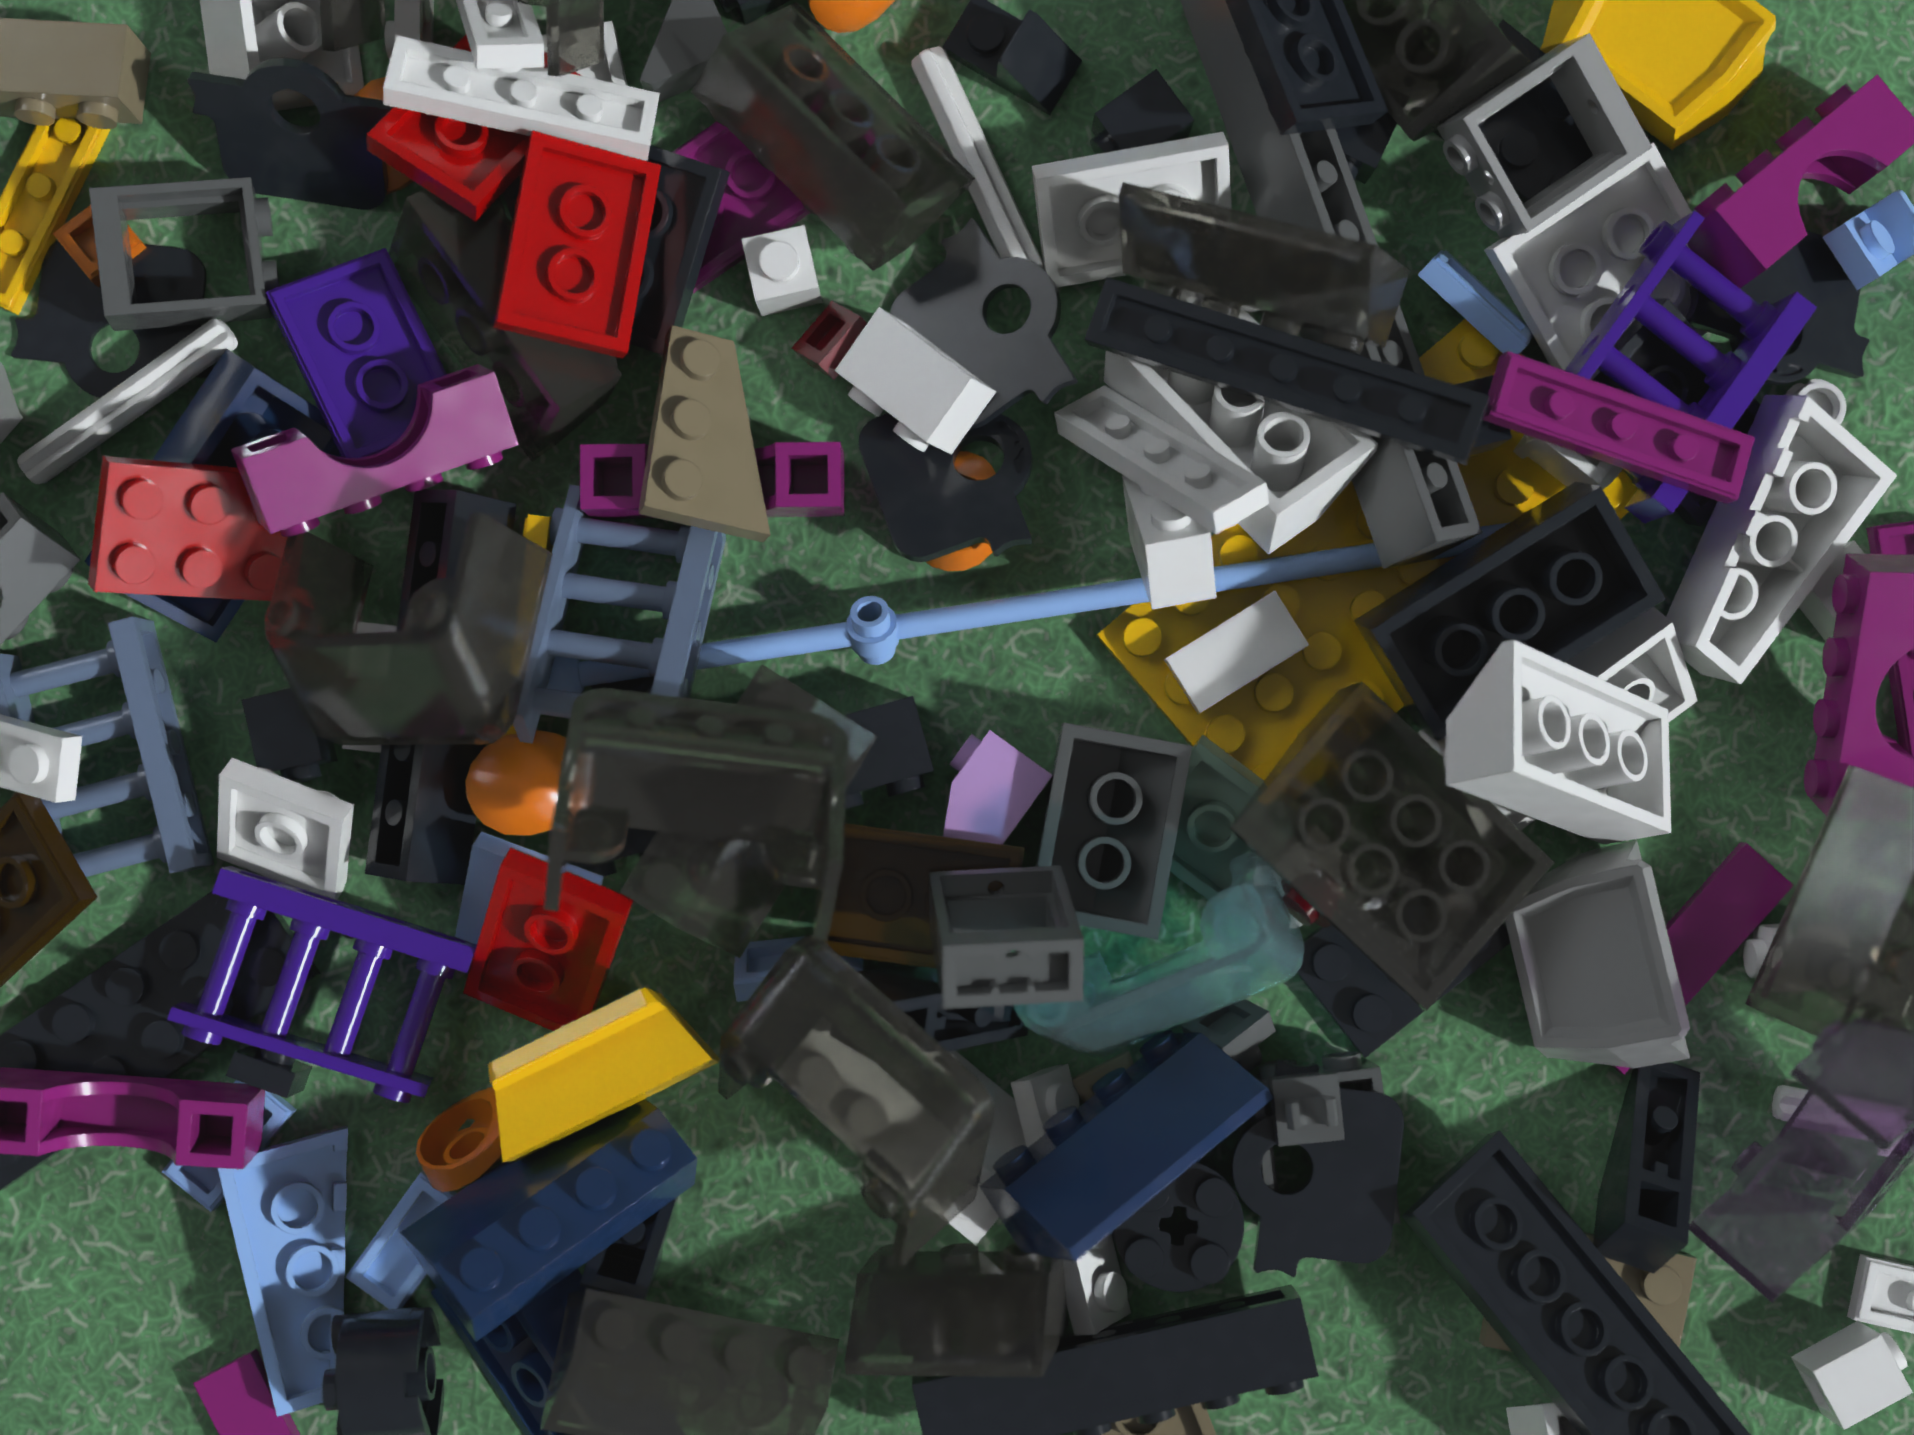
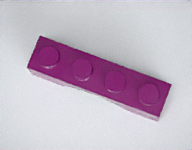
[1687,74,1914,288]
[231,364,519,537]
[580,442,845,519]
[1804,554,1914,822]
[0,1067,265,1169]

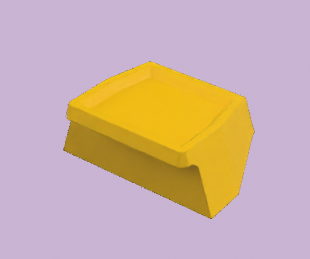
[1540,0,1776,150]
[488,987,722,1162]

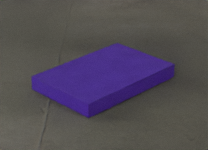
[266,248,447,458]

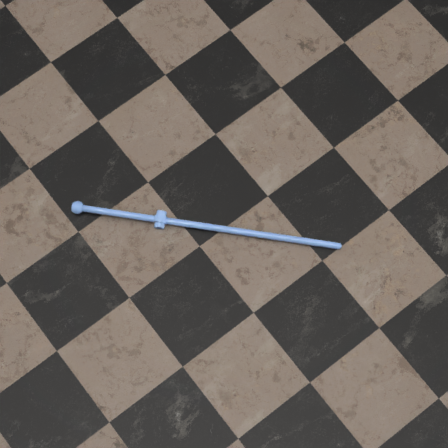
[547,522,1510,693]

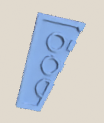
[218,1126,348,1417]

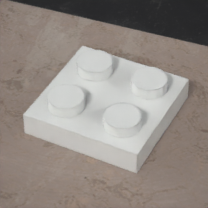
[217,758,354,899]

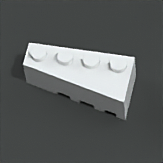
[1666,395,1897,685]

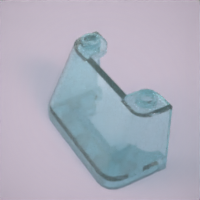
[1013,847,1305,1058]

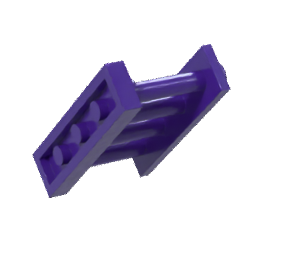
[1564,210,1817,524]
[167,866,477,1103]

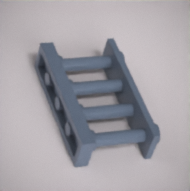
[504,484,726,765]
[0,616,214,877]

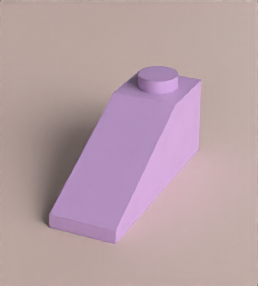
[943,730,1052,844]

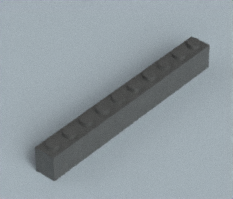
[1180,0,1482,569]

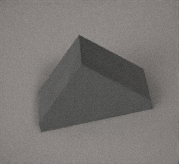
[640,0,740,102]

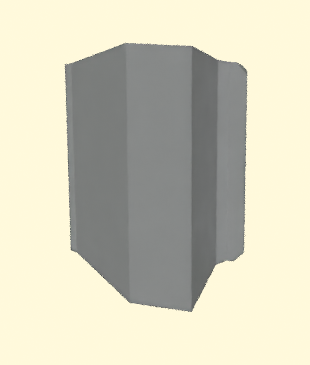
[1502,840,1690,1068]

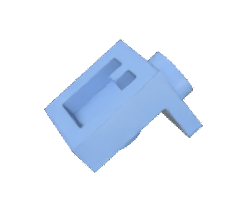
[1822,190,1914,290]

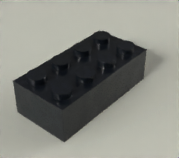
[1354,482,1666,741]

